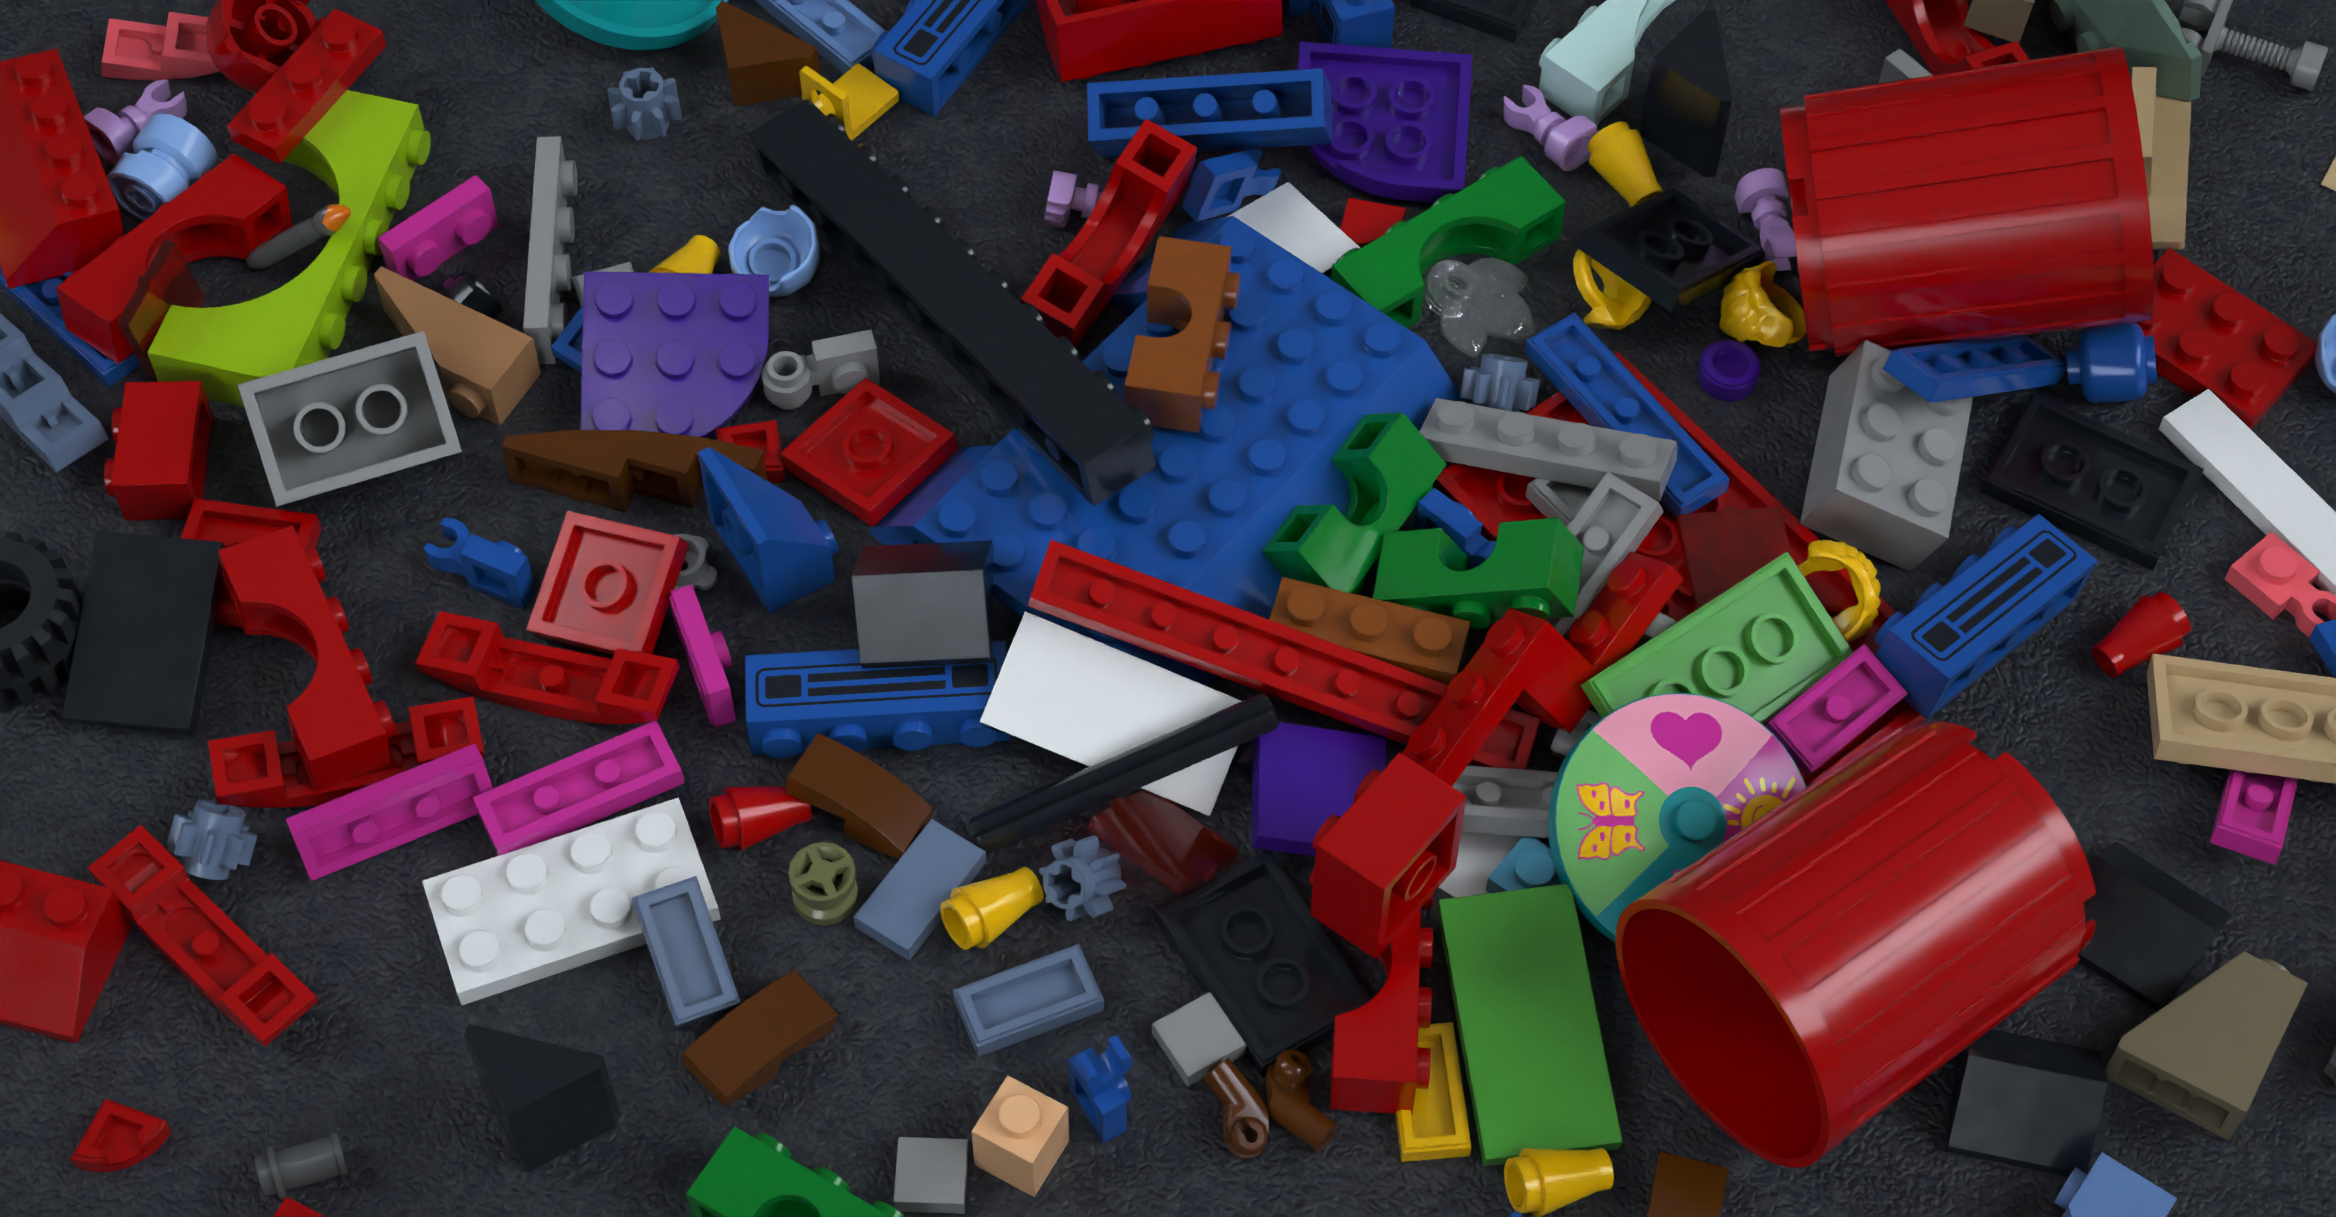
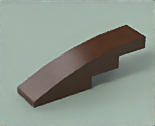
[501,430,768,513]

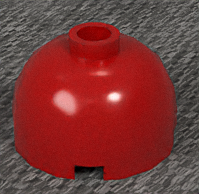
[206,0,324,93]

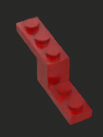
[1402,551,1683,786]

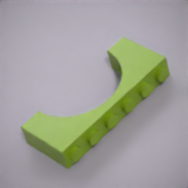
[147,90,431,407]

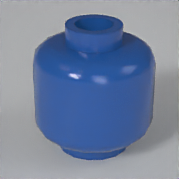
[2066,322,2157,404]

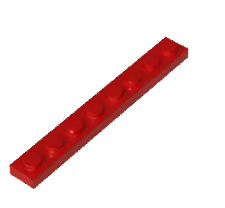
[1027,540,1540,770]

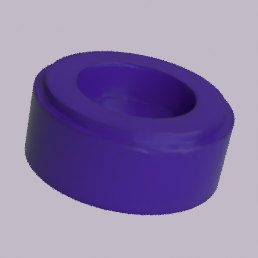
[1697,340,1761,401]

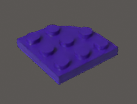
[1297,41,1473,203]
[581,271,769,439]

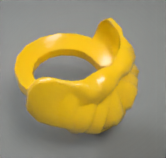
[1573,249,1651,330]
[1719,261,1807,347]
[1797,540,1881,644]

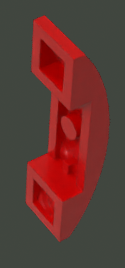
[415,611,680,724]
[208,696,485,808]
[87,825,318,1047]

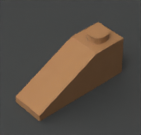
[374,266,541,426]

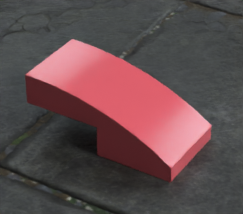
[101,12,220,80]

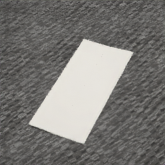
[980,611,1241,816]

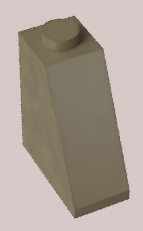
[2104,951,2308,1141]

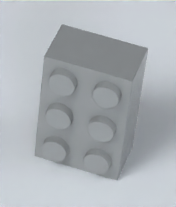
[238,331,462,506]
[1800,340,1973,572]

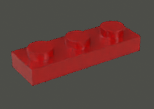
[227,8,387,164]

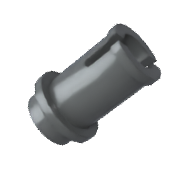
[254,1132,349,1200]

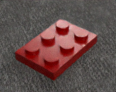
[2134,248,2317,429]

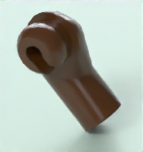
[1265,1050,1338,1152]
[1201,1056,1269,1158]

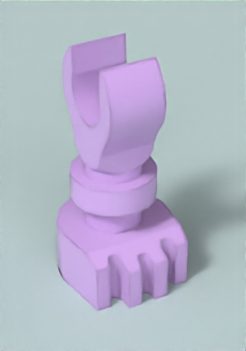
[83,80,187,165]
[1504,85,1599,171]
[1735,168,1797,271]
[1044,170,1103,228]

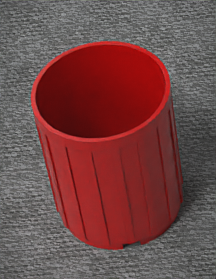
[1780,46,2154,357]
[1615,721,2097,1168]

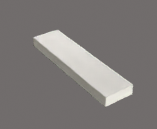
[2159,389,2336,596]

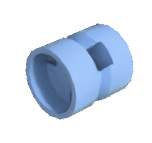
[107,113,218,222]

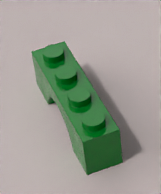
[1331,156,1566,328]

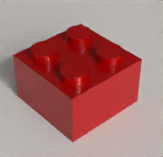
[1309,752,1467,959]

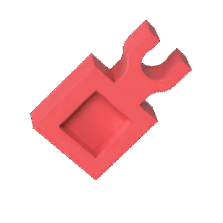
[2224,532,2336,637]

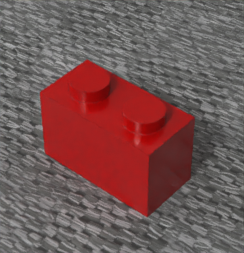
[104,381,214,520]

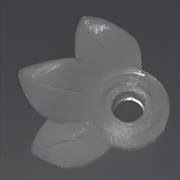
[1424,258,1534,358]

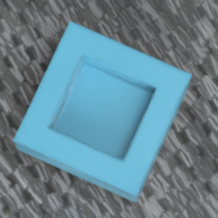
[1486,836,1562,893]

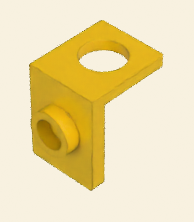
[799,64,899,141]

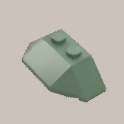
[2049,0,2202,101]

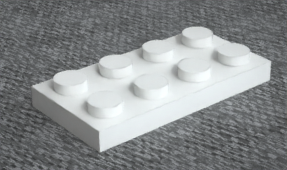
[422,797,720,1006]

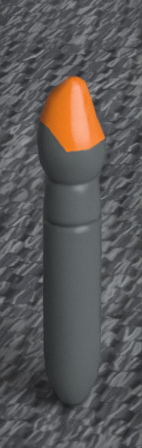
[246,204,351,270]

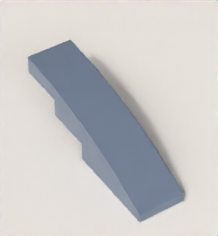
[0,313,109,473]

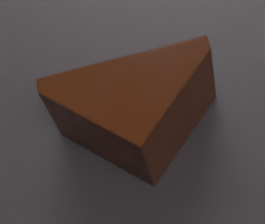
[716,0,820,107]

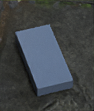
[854,819,987,961]
[632,876,741,1028]
[953,944,1104,1057]

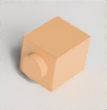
[971,1075,1069,1197]

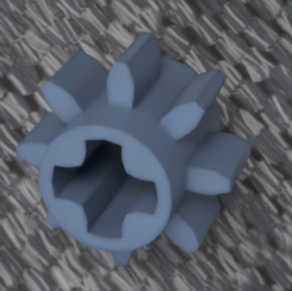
[607,67,682,141]
[1460,354,1540,412]
[166,800,258,880]
[1039,835,1126,921]

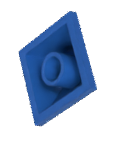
[698,447,839,614]

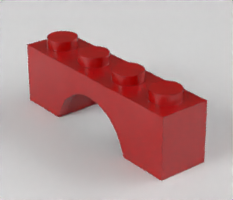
[1885,0,2029,75]
[1020,119,1197,349]
[56,153,293,364]
[218,525,397,792]
[1330,893,1434,1114]

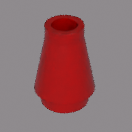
[2091,592,2191,678]
[709,786,812,851]

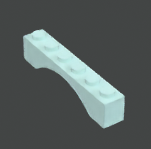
[1539,0,1676,125]

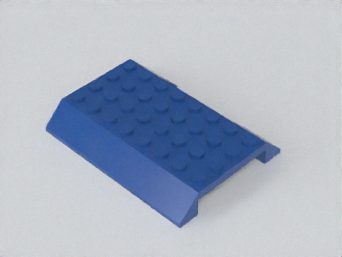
[869,216,1466,687]

